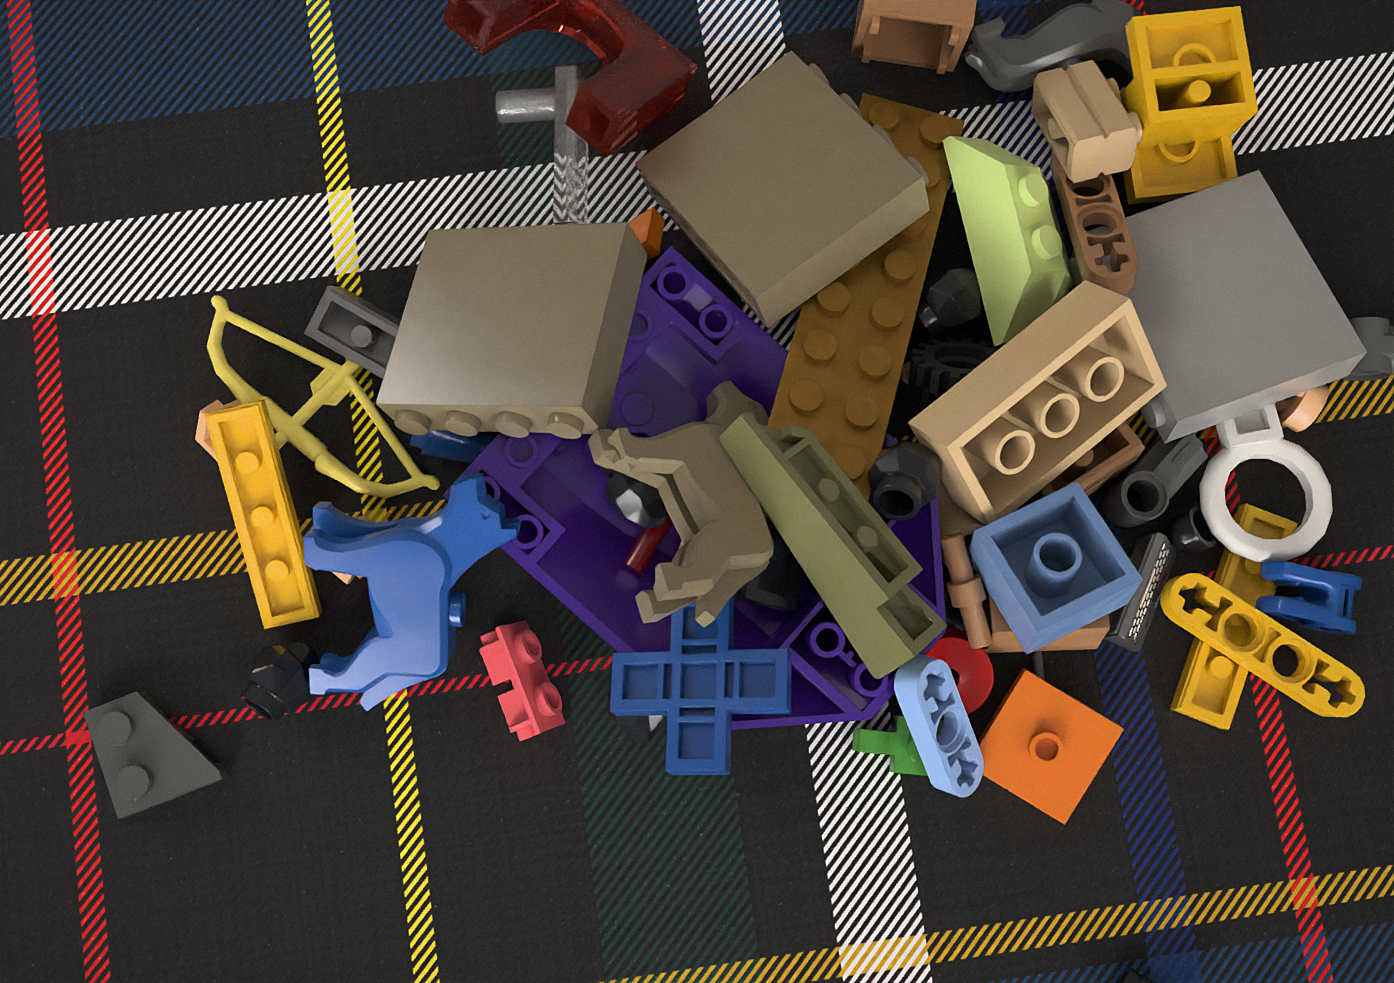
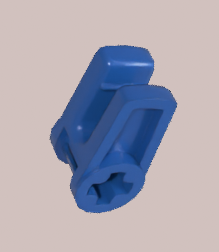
[1255,562,1362,634]

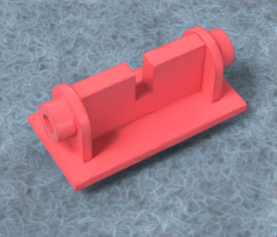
[479,620,566,741]

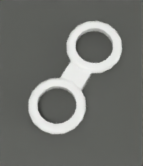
[1199,403,1333,562]

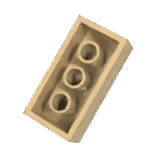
[908,280,1167,525]

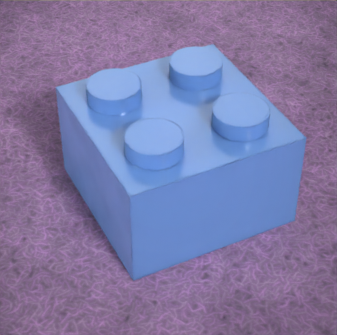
[968,481,1143,655]

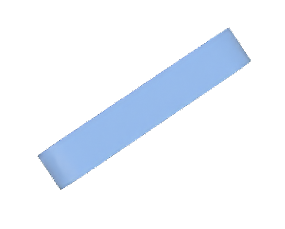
[894,654,984,798]

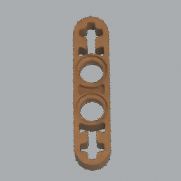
[1050,150,1138,296]

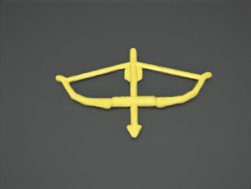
[207,295,440,499]

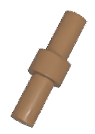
[941,532,993,649]

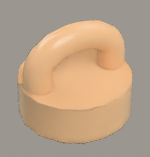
[1275,385,1329,432]

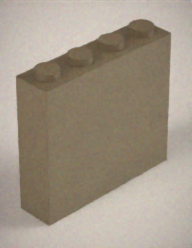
[635,50,930,328]
[376,222,648,439]

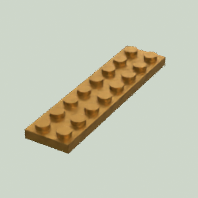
[767,93,965,501]

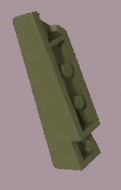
[720,411,947,679]

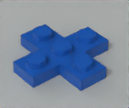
[610,596,792,775]

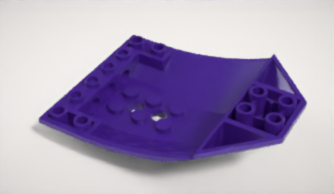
[442,246,946,730]

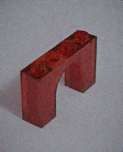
[443,0,697,158]

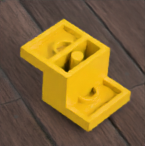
[1120,6,1258,205]

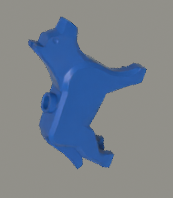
[304,473,521,711]

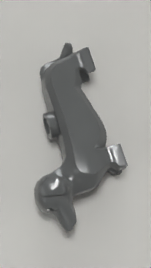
[964,0,1143,93]

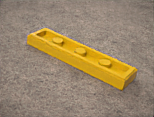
[204,399,322,629]
[1170,503,1298,730]

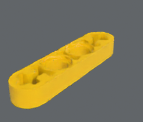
[1160,573,1365,717]

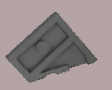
[83,691,229,819]

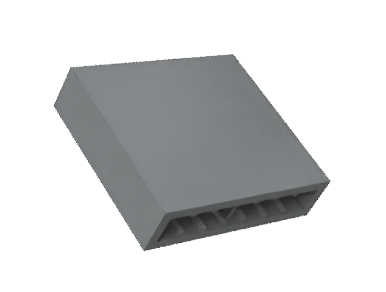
[1068,170,1367,444]

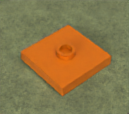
[977,668,1124,825]

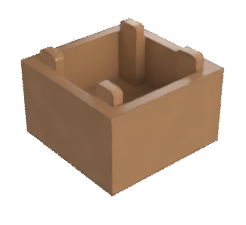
[851,0,977,74]

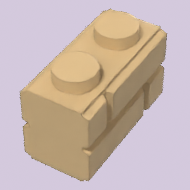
[1031,60,1142,183]

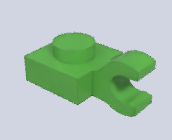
[852,715,943,776]

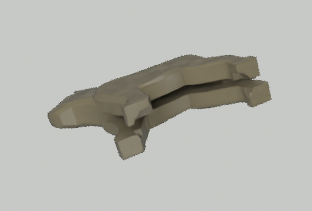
[588,380,774,628]

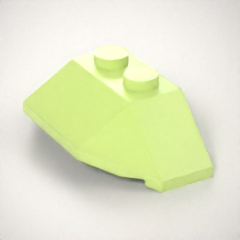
[942,136,1074,346]

